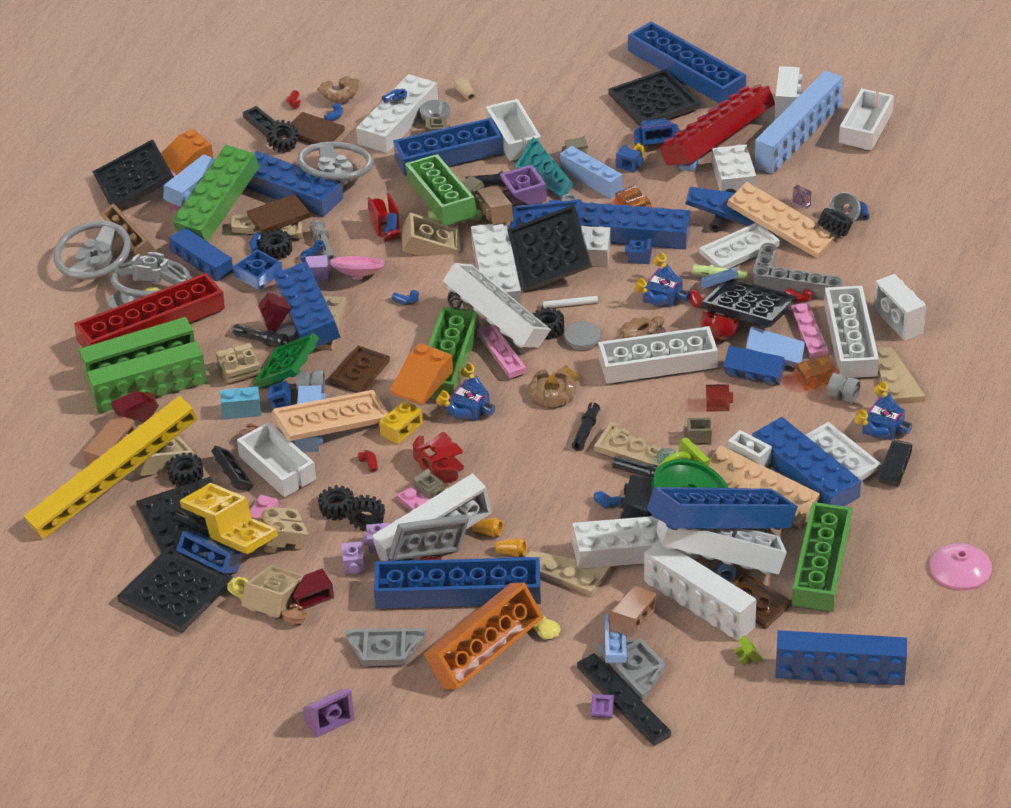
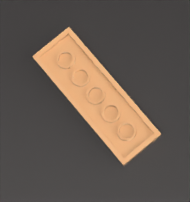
[727,182,836,258]
[271,390,388,441]
[709,445,821,529]

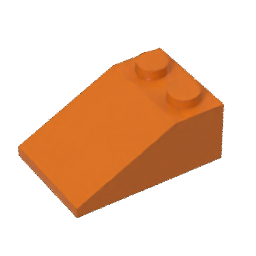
[161,128,213,175]
[389,343,453,406]

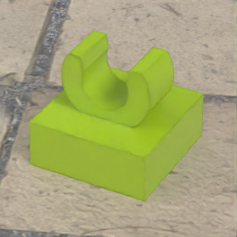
[734,635,763,664]

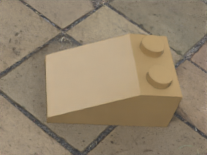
[401,213,460,256]
[126,434,194,476]
[242,565,304,618]

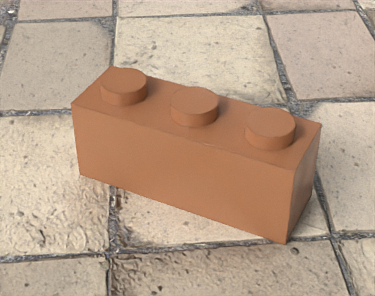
[84,415,136,465]
[608,586,657,637]

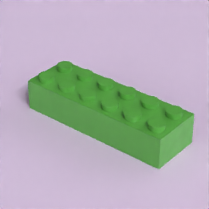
[172,145,260,242]
[405,154,477,226]
[429,307,479,399]
[78,317,195,391]
[87,341,207,414]
[792,502,853,612]

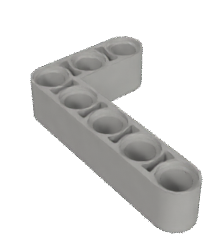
[753,243,842,299]

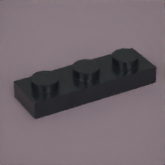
[242,106,284,137]
[211,445,253,491]

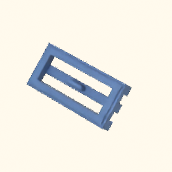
[701,267,738,288]

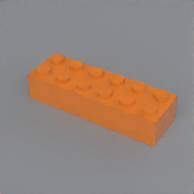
[424,583,544,689]

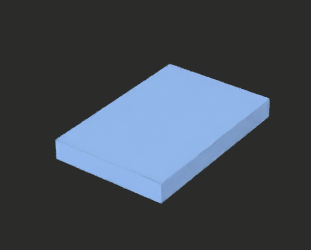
[745,326,805,369]

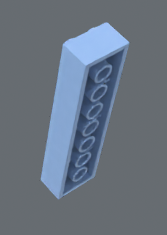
[754,71,844,174]

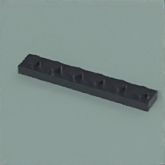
[577,653,671,746]

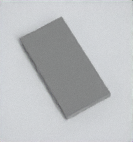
[388,514,469,561]

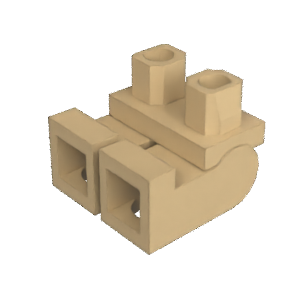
[216,343,260,384]
[257,507,309,553]

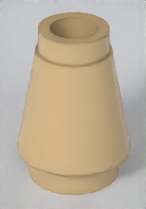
[454,77,475,101]

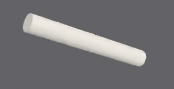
[543,296,598,309]

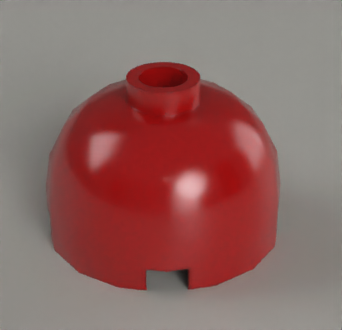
[701,311,739,343]

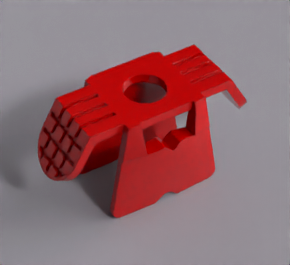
[368,192,402,242]
[412,432,464,484]

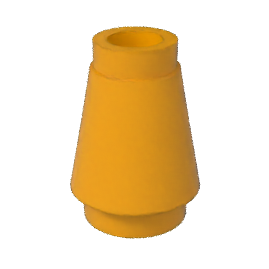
[472,517,503,537]
[495,537,527,558]

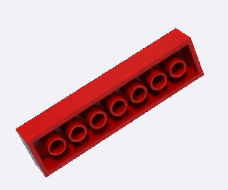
[659,84,775,166]
[74,273,225,348]

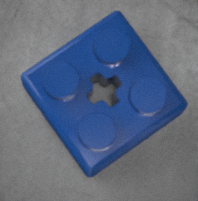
[233,249,283,289]

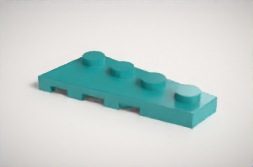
[515,137,574,197]

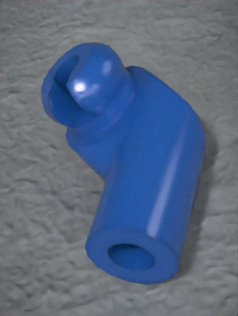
[324,103,343,121]
[849,201,870,220]
[384,213,397,234]
[249,232,263,253]
[392,290,419,305]
[594,491,621,508]

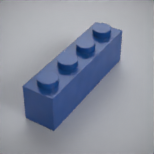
[169,228,234,282]

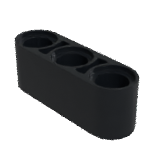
[879,439,913,487]

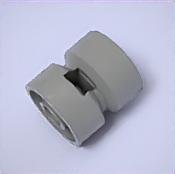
[296,370,325,395]
[827,373,861,404]

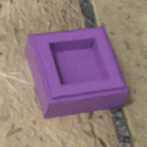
[591,694,614,718]

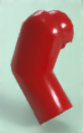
[286,90,301,109]
[784,288,812,303]
[688,290,704,308]
[358,450,378,472]

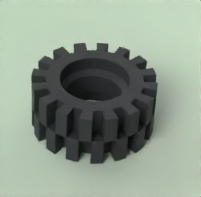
[266,120,299,153]
[818,208,853,237]
[259,229,292,260]
[532,307,564,340]
[167,452,204,487]
[318,485,354,521]
[348,495,385,531]

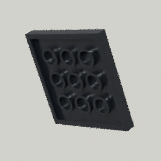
[608,69,700,126]
[92,139,174,210]
[507,205,592,292]
[701,279,797,328]
[136,477,214,554]
[117,546,233,633]

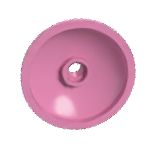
[330,256,385,280]
[929,543,992,591]

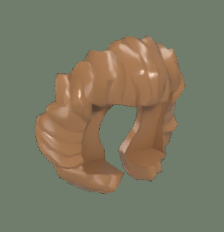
[317,76,360,103]
[620,316,664,339]
[527,369,577,408]

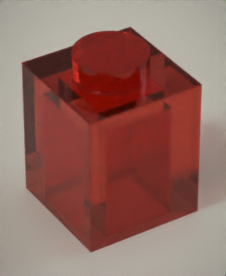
[705,384,733,412]

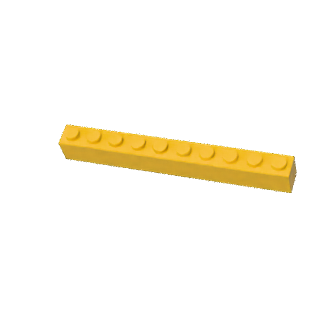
[24,396,198,540]

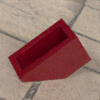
[258,292,291,333]
[110,390,159,422]
[293,568,334,610]

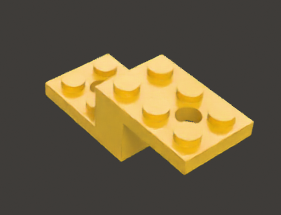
[179,483,278,554]

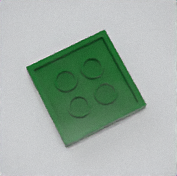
[253,333,319,388]

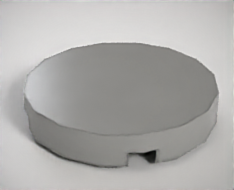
[564,321,601,351]

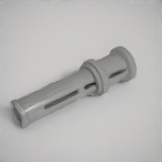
[309,220,336,262]

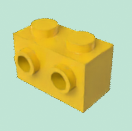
[379,400,423,445]

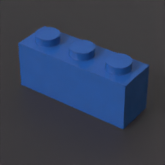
[723,346,786,385]
[177,531,243,573]

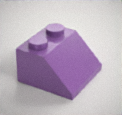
[500,165,547,205]
[303,688,355,737]

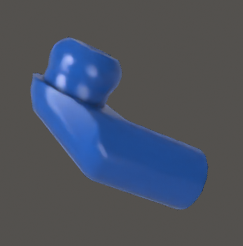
[382,89,407,103]
[300,240,324,262]

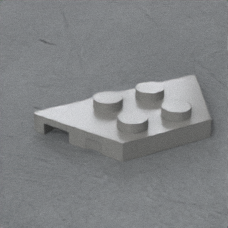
[345,628,426,666]
[595,638,666,700]

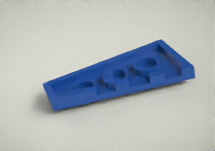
[685,187,754,226]

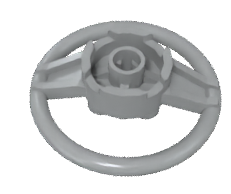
[297,142,374,185]
[54,221,131,281]
[110,252,190,298]

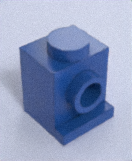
[616,145,644,173]
[625,239,652,264]
[267,380,293,409]

